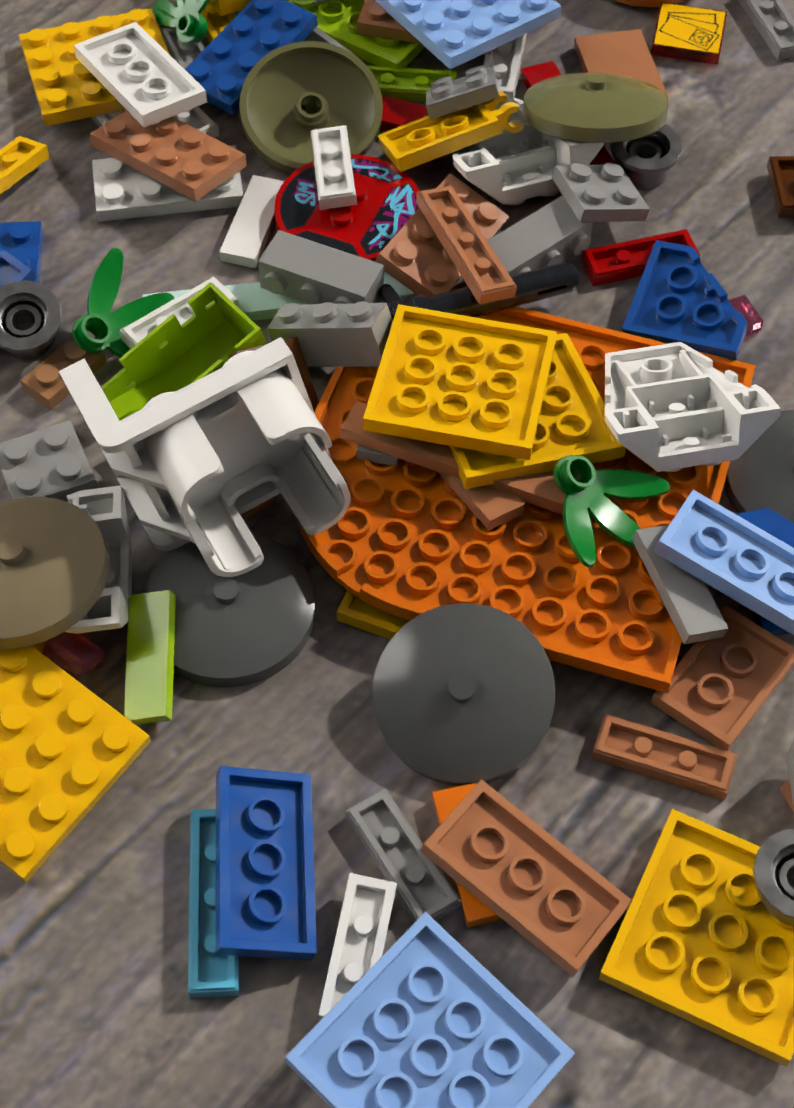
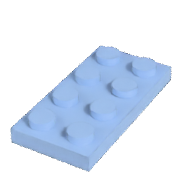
[653,490,794,635]

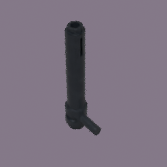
[378,262,579,319]

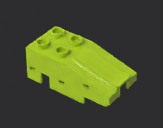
[101,282,268,421]

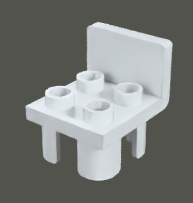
[59,337,351,577]

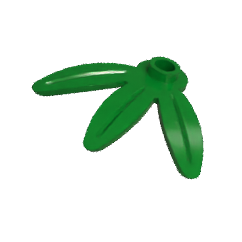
[152,0,209,44]
[72,247,174,358]
[554,455,670,567]

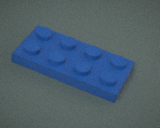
[185,0,318,115]
[215,766,317,960]

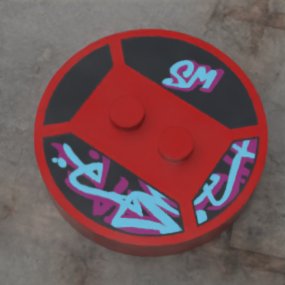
[274,154,419,262]

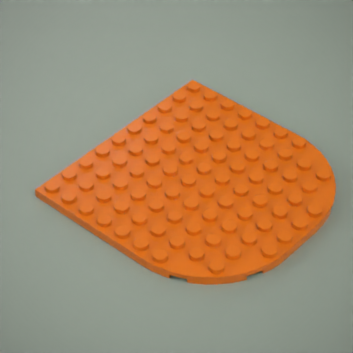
[297,307,756,693]

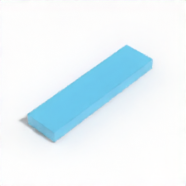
[188,809,239,999]

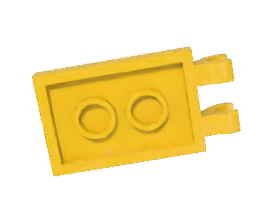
[377,91,524,172]

